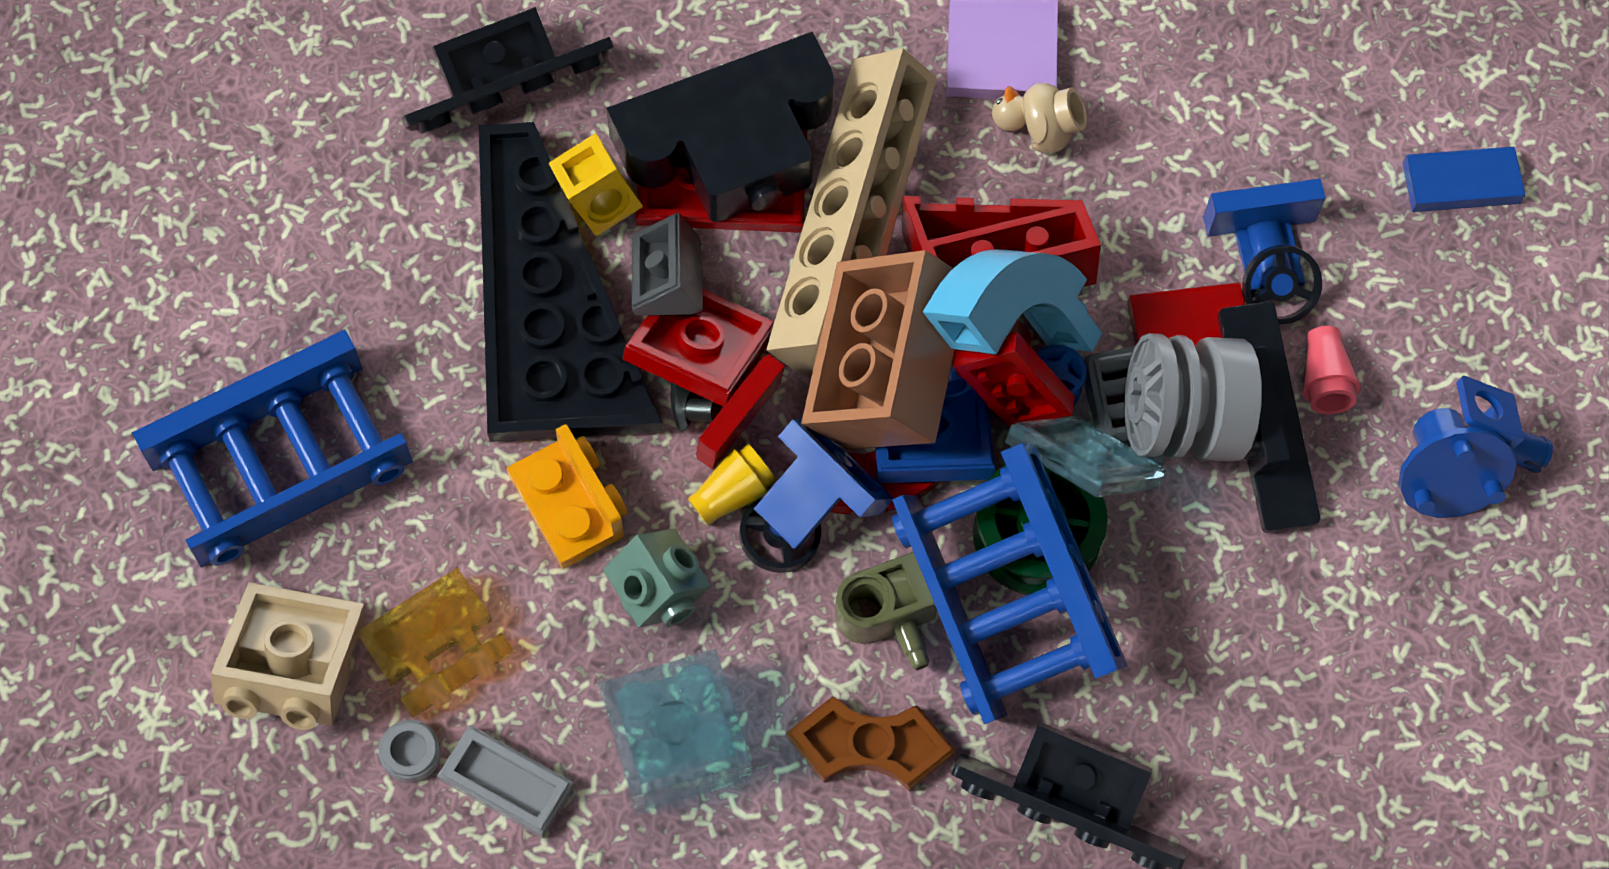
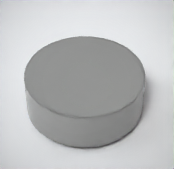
[378,720,441,783]

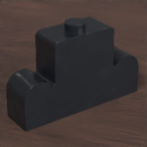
[606,31,834,222]

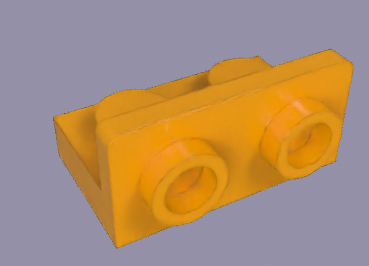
[506,424,628,570]

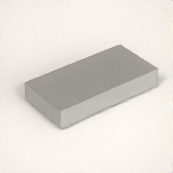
[437,725,574,838]

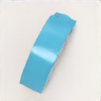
[923,249,1103,354]

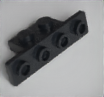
[402,7,614,134]
[1217,301,1321,533]
[951,721,1187,869]

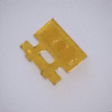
[356,567,514,719]

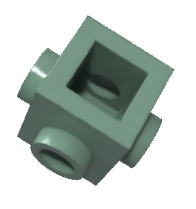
[603,529,711,628]

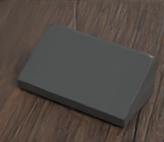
[632,213,703,316]

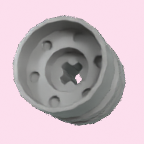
[1125,333,1262,461]

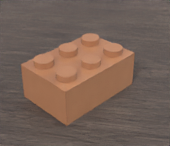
[801,250,955,449]

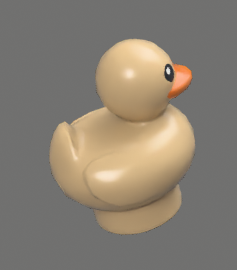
[992,83,1087,153]

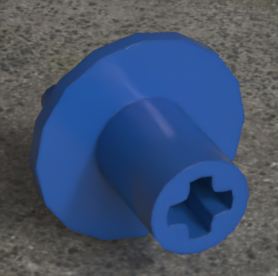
[1398,408,1517,518]

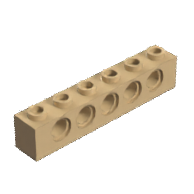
[766,48,937,376]

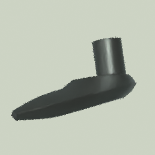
[670,383,721,432]

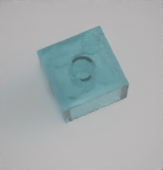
[599,649,751,814]

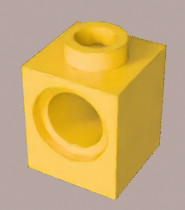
[549,133,643,236]

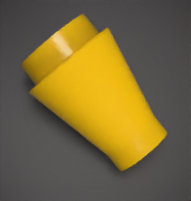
[687,444,777,526]

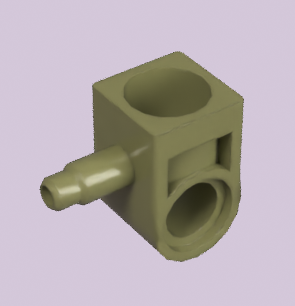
[835,552,937,670]

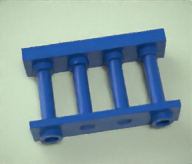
[132,329,413,567]
[892,443,1128,724]

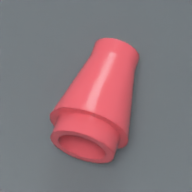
[1303,326,1361,414]

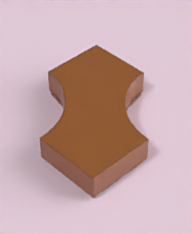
[786,696,956,791]

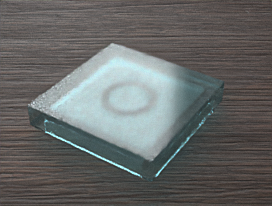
[1005,416,1166,497]

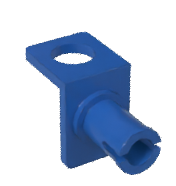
[1456,376,1553,473]

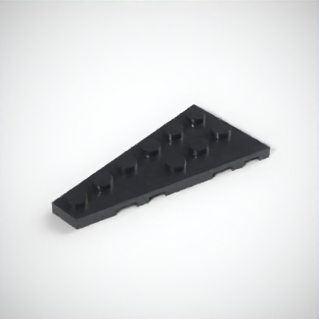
[478,122,663,442]

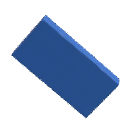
[1402,146,1525,212]

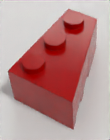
[902,196,1101,287]

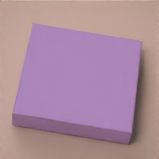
[946,0,1058,99]

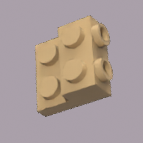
[211,582,365,730]

